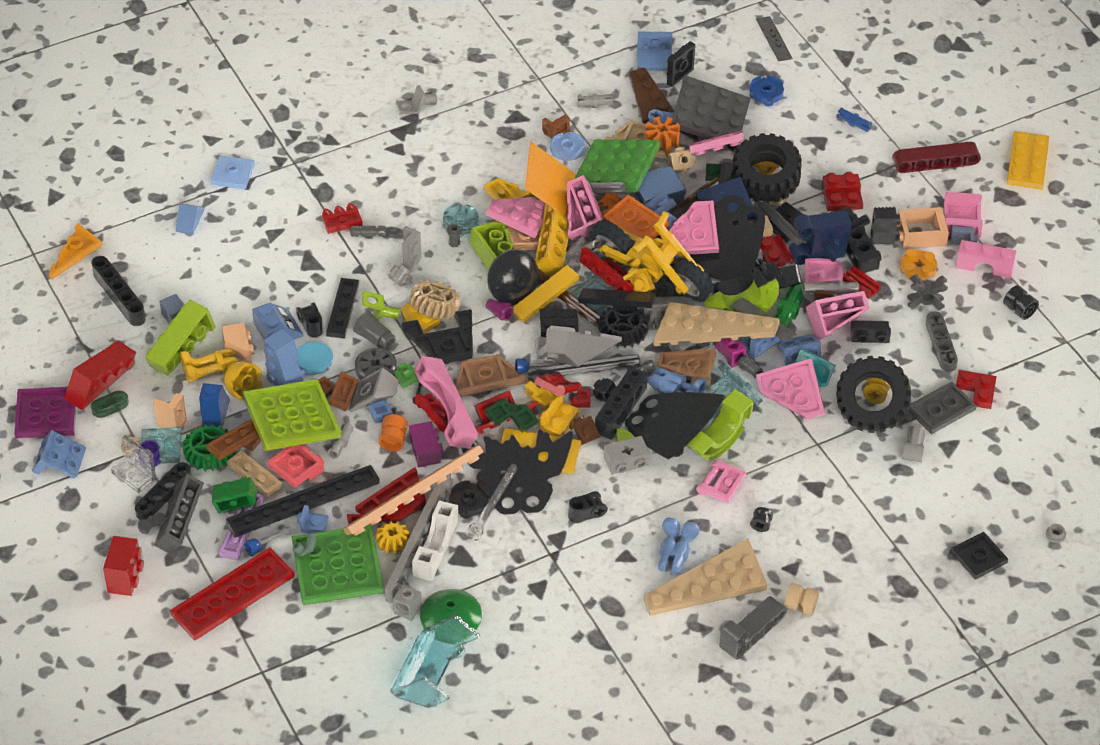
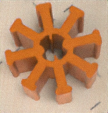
[645,117,680,154]

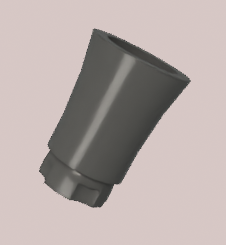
[353,311,396,350]

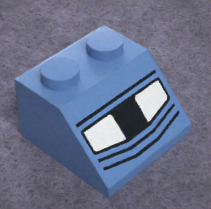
[252,303,304,340]

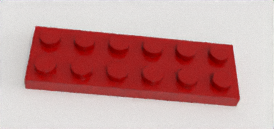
[170,547,295,641]

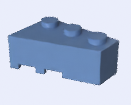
[264,329,305,386]

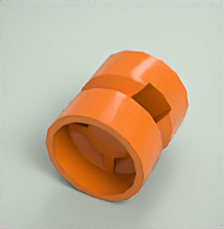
[378,414,408,451]

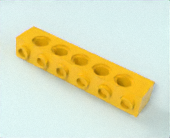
[535,203,569,277]

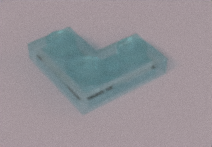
[141,428,182,463]

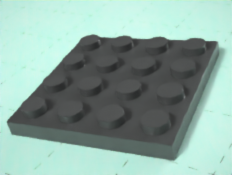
[672,75,751,149]

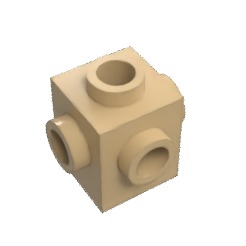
[666,147,695,173]

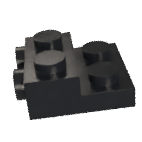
[540,309,579,337]

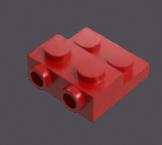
[822,172,863,211]

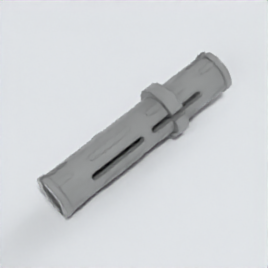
[802,281,859,295]

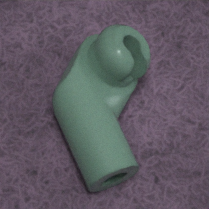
[292,533,318,557]

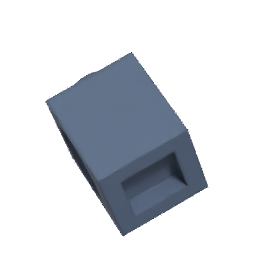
[159,294,185,323]

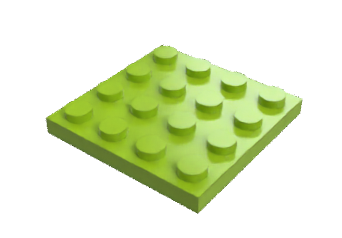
[243,379,341,451]

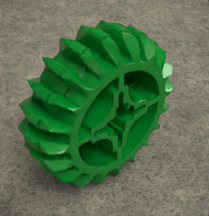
[182,423,236,472]

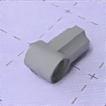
[902,424,925,462]

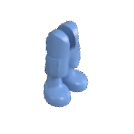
[647,367,706,393]
[658,518,700,575]

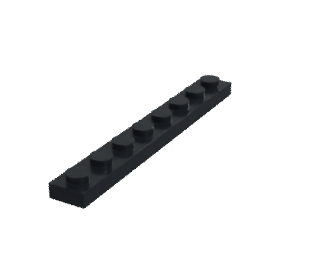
[226,465,380,538]

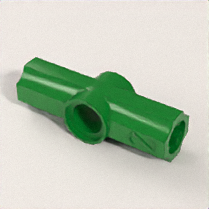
[774,284,806,328]

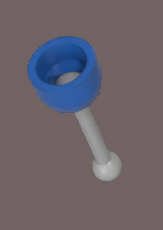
[515,358,561,374]
[244,527,290,556]

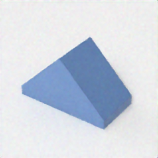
[176,204,205,235]

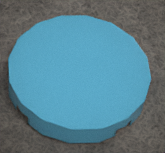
[297,342,333,374]

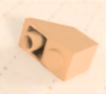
[222,323,254,363]

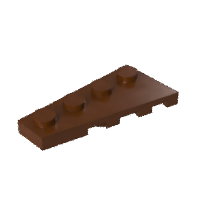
[629,68,674,124]

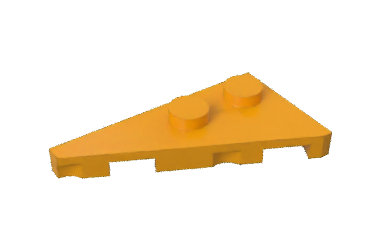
[49,223,102,279]

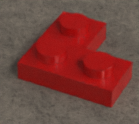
[956,370,997,409]

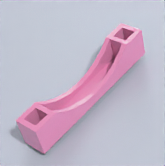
[414,356,478,449]

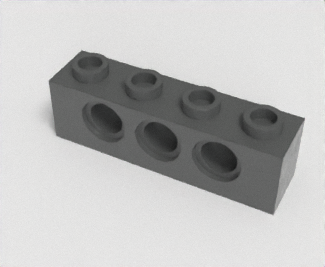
[154,473,204,555]

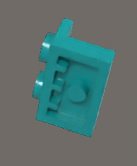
[795,349,836,388]

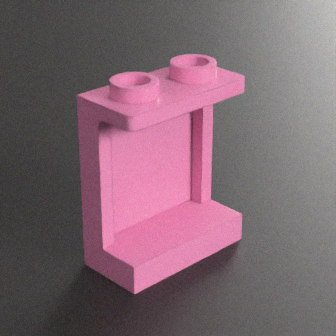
[944,192,983,238]

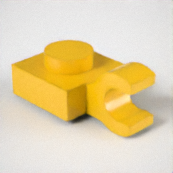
[524,381,557,411]

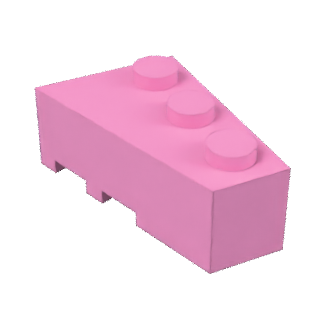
[567,175,603,242]

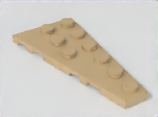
[653,302,780,346]
[644,538,768,616]

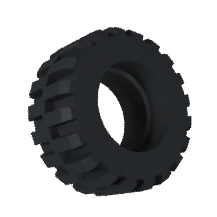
[732,133,802,203]
[836,356,911,433]

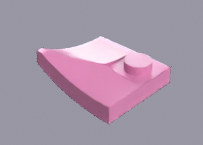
[805,258,844,283]

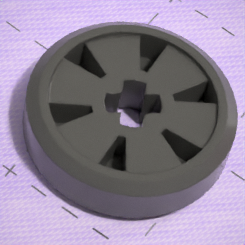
[355,348,397,380]

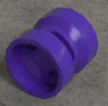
[139,440,161,468]

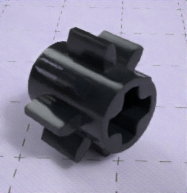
[593,378,616,402]

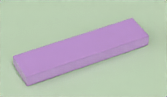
[219,493,265,560]

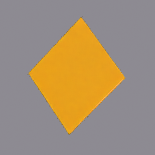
[525,141,576,219]

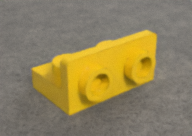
[539,396,580,437]

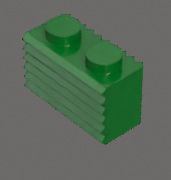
[211,477,257,514]

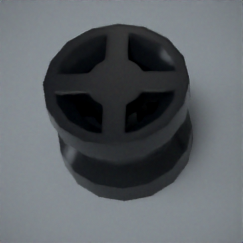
[750,507,773,532]

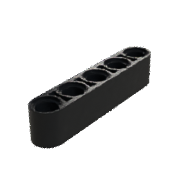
[91,256,146,326]
[712,264,803,296]

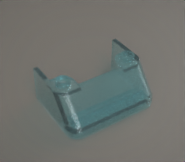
[390,615,480,708]

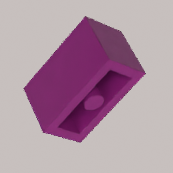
[409,421,444,467]

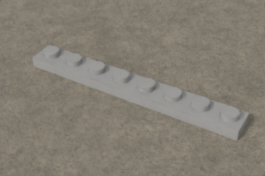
[385,473,453,603]

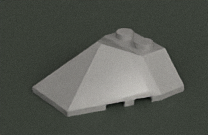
[534,326,622,367]

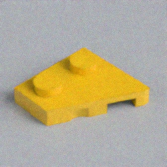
[484,178,533,200]
[401,302,440,334]

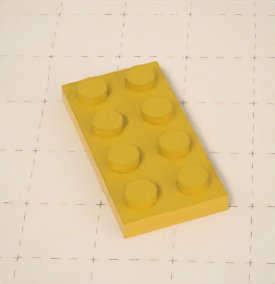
[1007,131,1049,190]

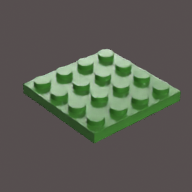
[575,139,660,192]
[291,525,384,605]

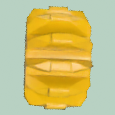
[376,520,410,555]

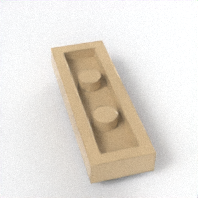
[227,450,282,498]

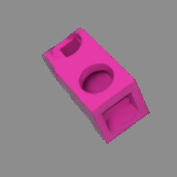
[713,338,746,368]

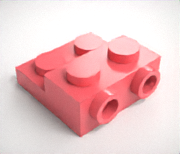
[267,444,324,488]

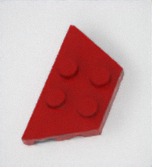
[355,467,426,524]

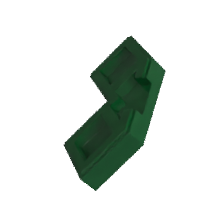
[484,400,539,433]

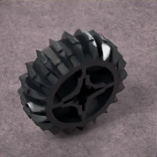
[598,306,649,348]

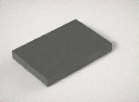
[908,382,977,434]

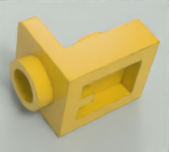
[623,267,655,292]

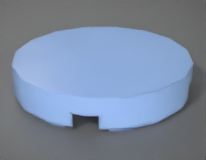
[550,132,585,161]

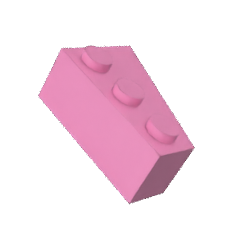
[806,291,869,341]

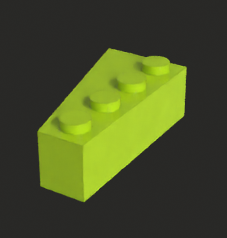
[470,221,521,282]
[145,299,216,376]

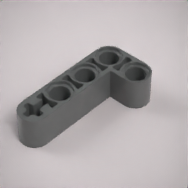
[719,596,788,660]

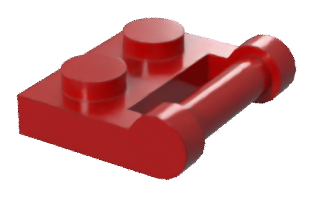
[534,372,582,396]

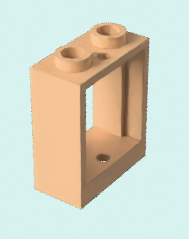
[896,207,949,249]

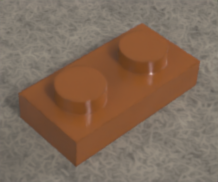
[328,372,359,412]

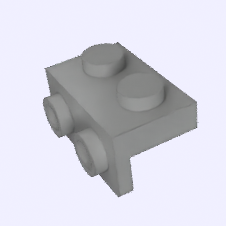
[402,226,421,269]

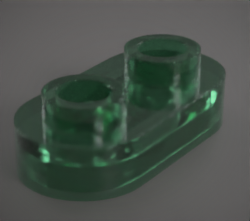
[91,390,129,418]

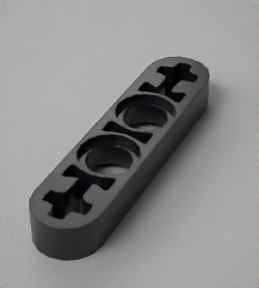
[135,462,192,520]

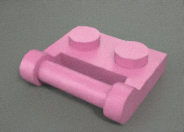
[696,460,746,504]

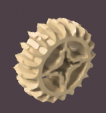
[410,280,461,320]

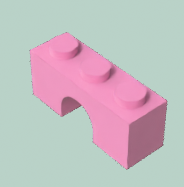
[956,240,1016,278]

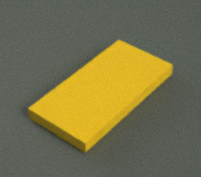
[501,428,581,474]

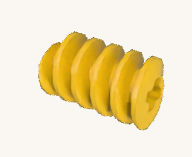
[863,378,890,404]

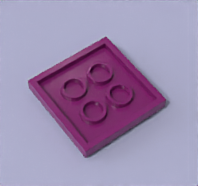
[14,387,76,438]

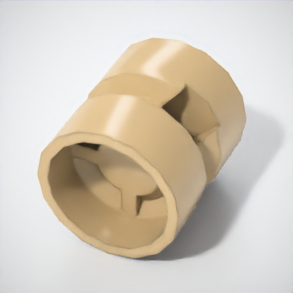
[784,582,819,616]

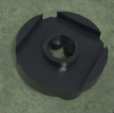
[449,480,489,519]

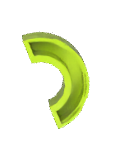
[704,279,779,313]
[686,389,753,461]

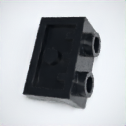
[850,321,891,343]

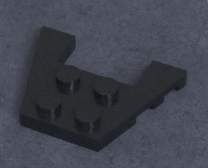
[401,309,473,364]

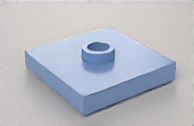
[211,156,255,189]

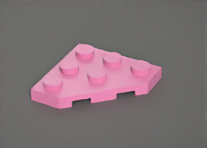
[485,197,545,238]
[662,201,719,255]
[756,359,826,419]

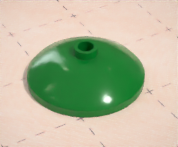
[420,589,482,641]

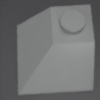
[349,367,399,412]

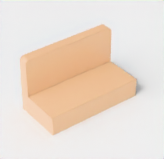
[153,393,187,434]

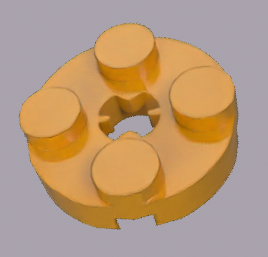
[900,249,937,281]

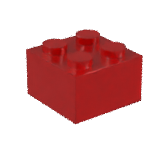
[103,536,144,596]

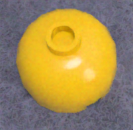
[224,361,263,401]

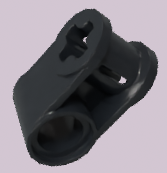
[296,302,323,338]
[568,491,608,523]

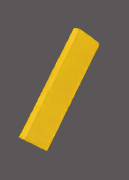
[513,265,580,323]

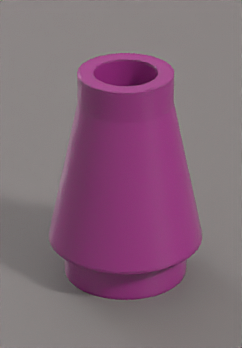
[485,299,514,321]

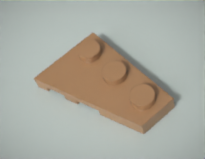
[657,348,717,380]

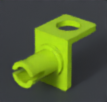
[362,291,400,320]

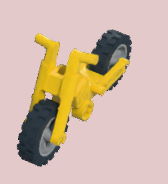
[589,211,714,302]

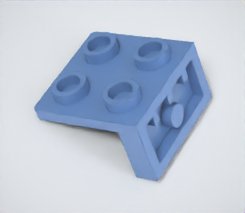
[32,430,86,478]

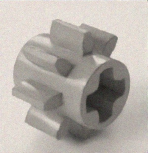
[390,263,413,286]

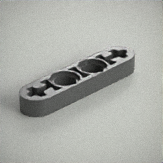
[926,311,958,372]

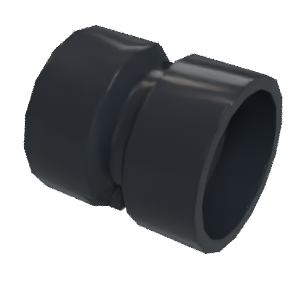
[1003,285,1039,320]

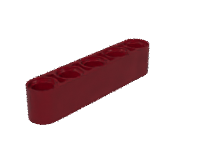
[892,142,981,173]

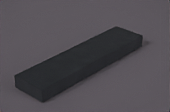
[326,278,359,339]
[578,288,656,308]

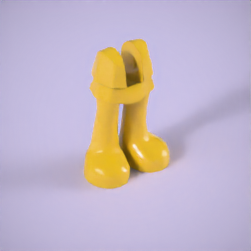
[180,349,238,383]

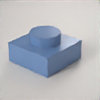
[368,399,393,423]

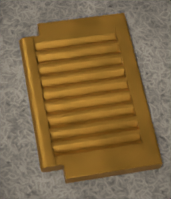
[678,177,719,208]

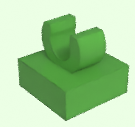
[394,362,419,389]

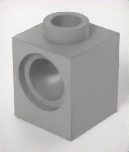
[393,584,422,621]

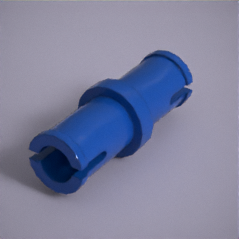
[836,107,872,132]

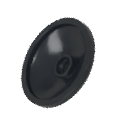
[487,249,539,305]

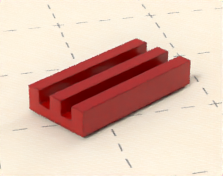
[843,266,881,299]

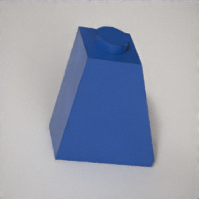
[199,383,230,428]

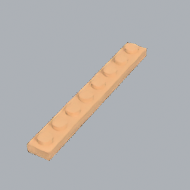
[343,445,483,536]

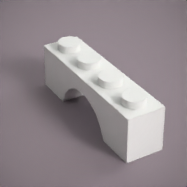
[412,501,458,581]

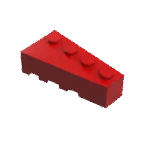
[64,340,136,411]

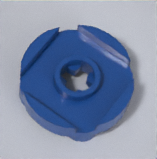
[749,75,784,106]

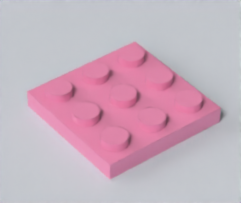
[689,130,744,156]

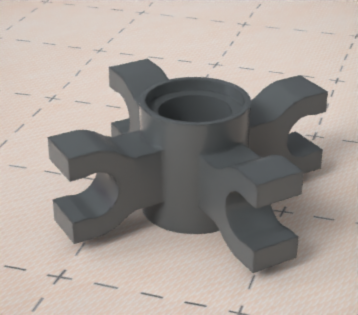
[907,274,948,310]

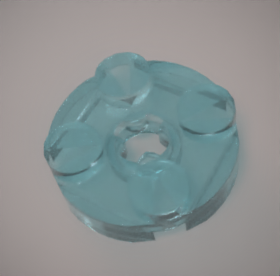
[443,204,479,237]

